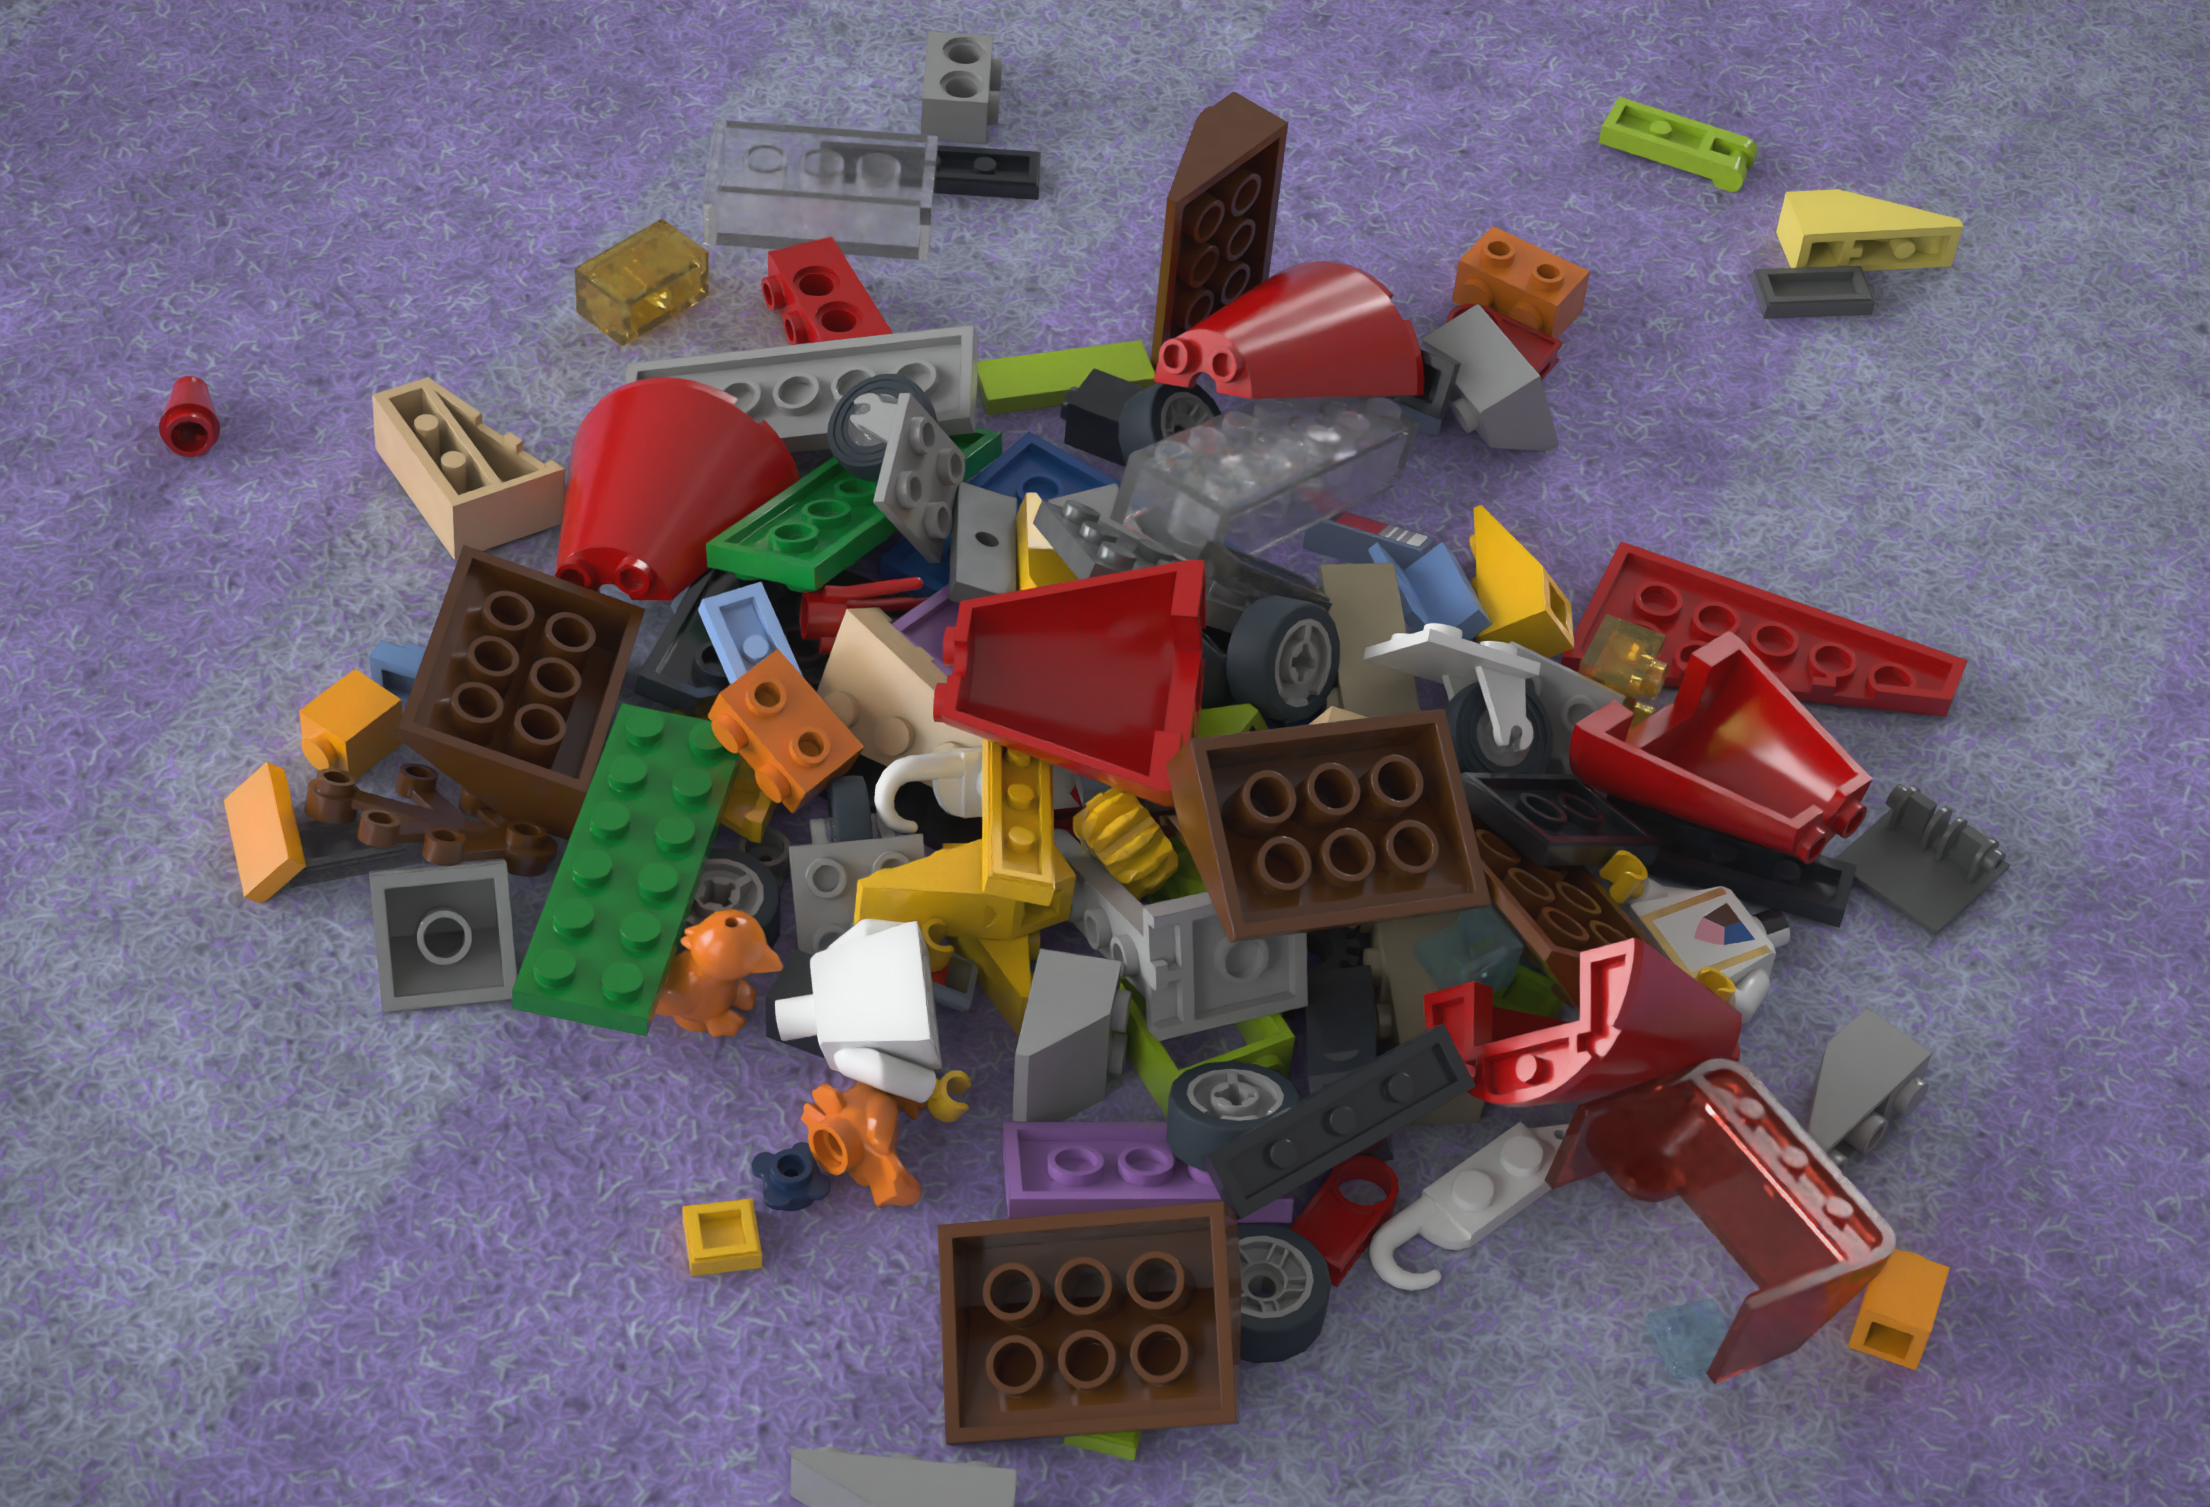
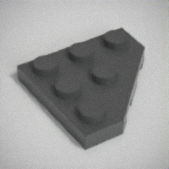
[1033,500,1252,634]

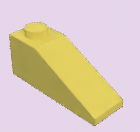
[1776,189,1963,271]

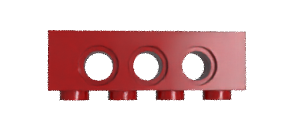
[761,236,893,345]

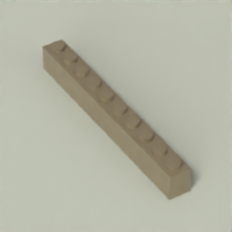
[1305,563,1485,1125]

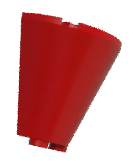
[1154,261,1424,399]
[555,377,800,601]
[933,559,1206,808]
[1569,631,1872,864]
[1423,938,1742,1107]

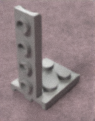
[1054,829,1308,1041]

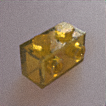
[575,218,709,347]
[1578,614,1669,728]

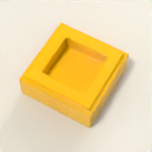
[682,1198,762,1276]

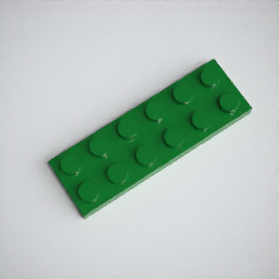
[706,427,1003,592]
[512,703,743,1037]

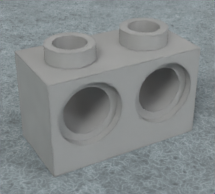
[920,31,1002,144]

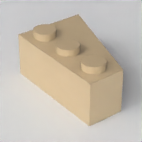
[372,377,565,560]
[817,607,982,787]

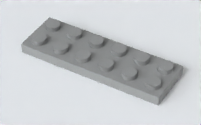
[625,325,979,453]

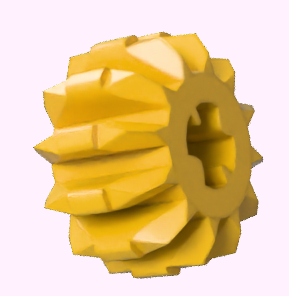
[1073,787,1179,900]

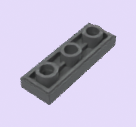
[949,482,1017,605]

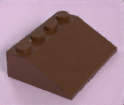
[1151,92,1288,372]
[395,545,645,841]
[1166,709,1491,943]
[1469,810,1662,1014]
[937,1201,1242,1445]

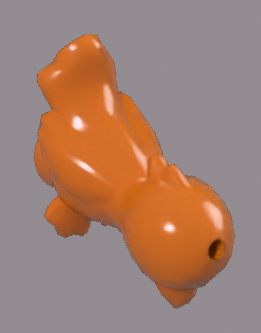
[655,909,783,1038]
[800,1081,927,1208]

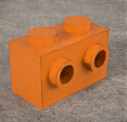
[1452,226,1590,339]
[707,649,864,814]

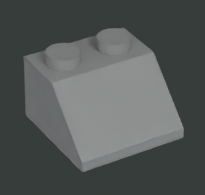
[1421,304,1559,451]
[369,858,517,1012]
[1012,949,1132,1122]

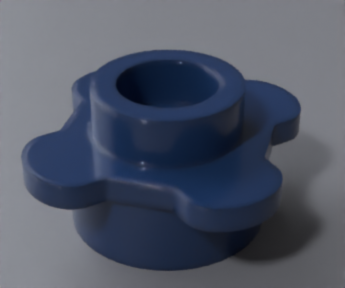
[751,1142,831,1211]

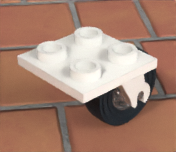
[1363,624,1553,774]

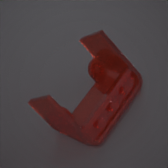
[1545,1058,1896,1384]

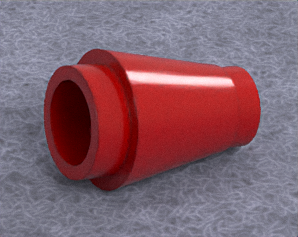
[159,376,220,457]

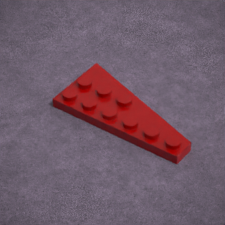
[1561,541,1968,717]

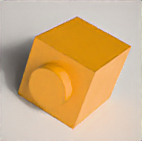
[299,669,403,779]
[1848,1244,1950,1370]

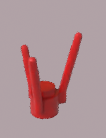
[800,577,929,654]

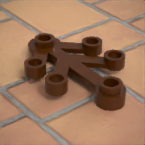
[304,763,558,877]

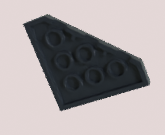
[634,568,914,716]

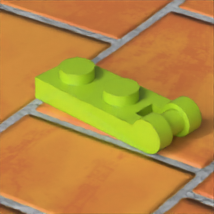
[1598,96,1758,193]

